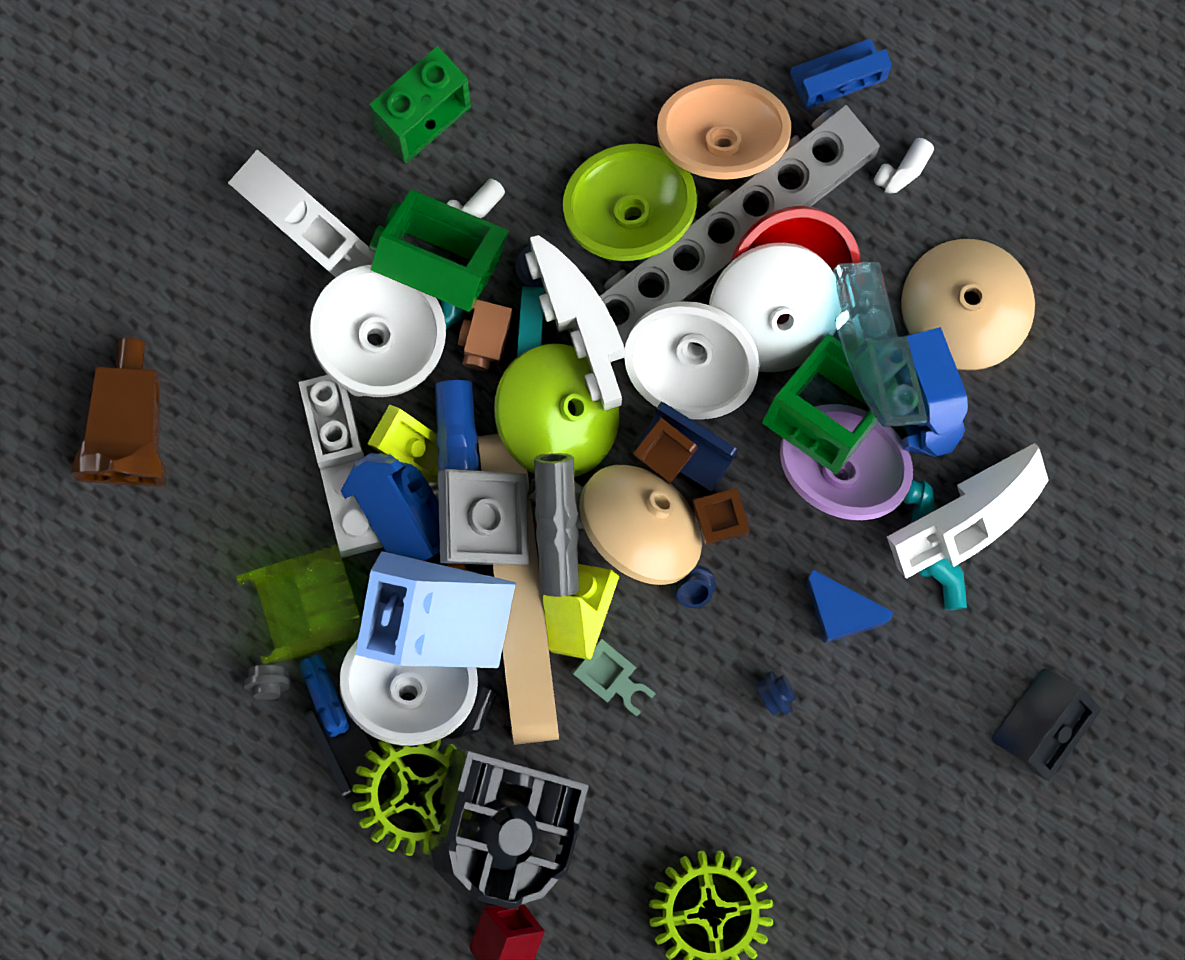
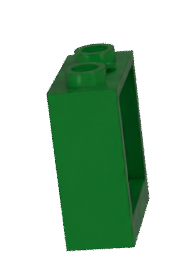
[369,46,471,164]
[369,189,509,312]
[762,333,902,475]

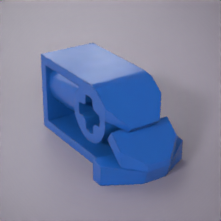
[878,327,968,457]
[341,453,440,561]

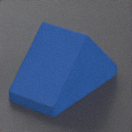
[806,570,894,643]

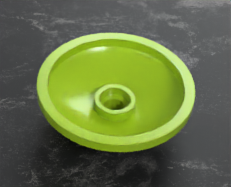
[563,144,697,261]
[494,344,620,477]

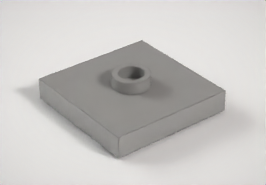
[438,469,529,566]

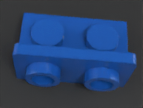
[790,39,892,111]

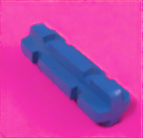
[299,655,349,737]

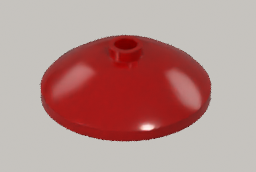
[731,206,861,324]

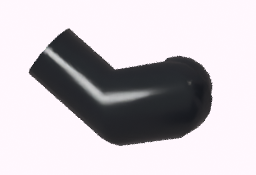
[445,685,498,739]

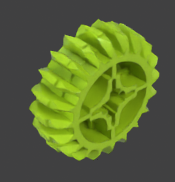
[351,739,472,856]
[649,851,773,960]

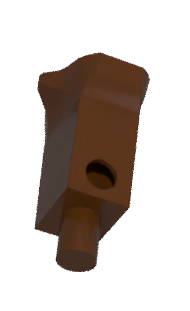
[71,338,166,487]

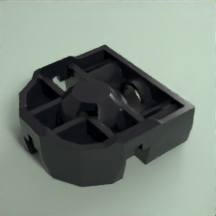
[429,749,589,909]

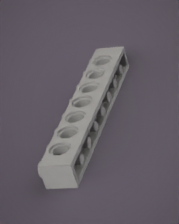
[567,105,880,363]

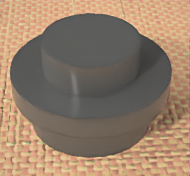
[244,665,290,700]

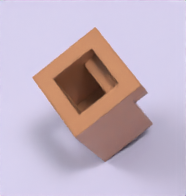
[458,300,513,371]

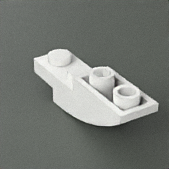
[228,150,375,277]
[525,235,625,411]
[298,375,383,558]
[887,443,1048,578]

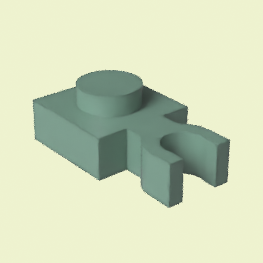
[571,637,656,716]

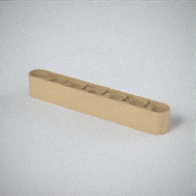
[478,434,559,745]

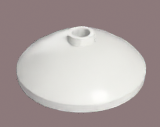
[709,243,842,372]
[310,265,446,397]
[624,301,759,419]
[340,640,478,746]

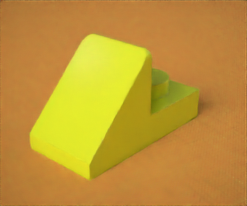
[367,405,439,483]
[543,564,619,660]

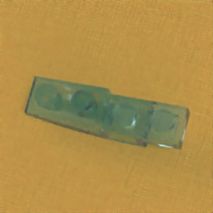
[833,262,928,427]

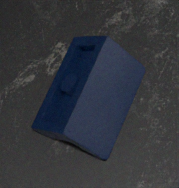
[636,401,738,494]

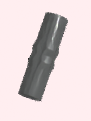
[534,453,579,597]

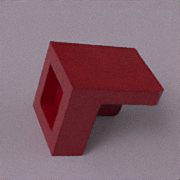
[470,904,545,960]

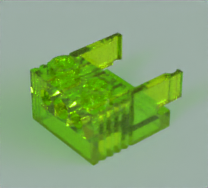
[236,544,362,665]

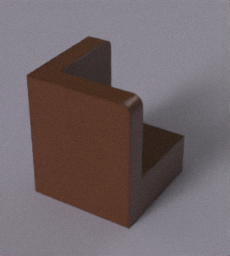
[633,418,699,484]
[691,488,750,546]

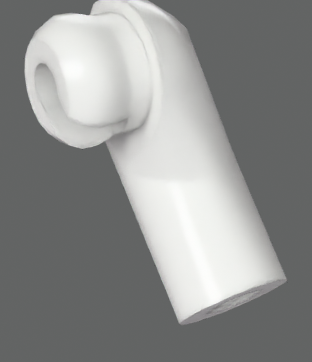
[874,138,934,193]
[447,179,505,218]

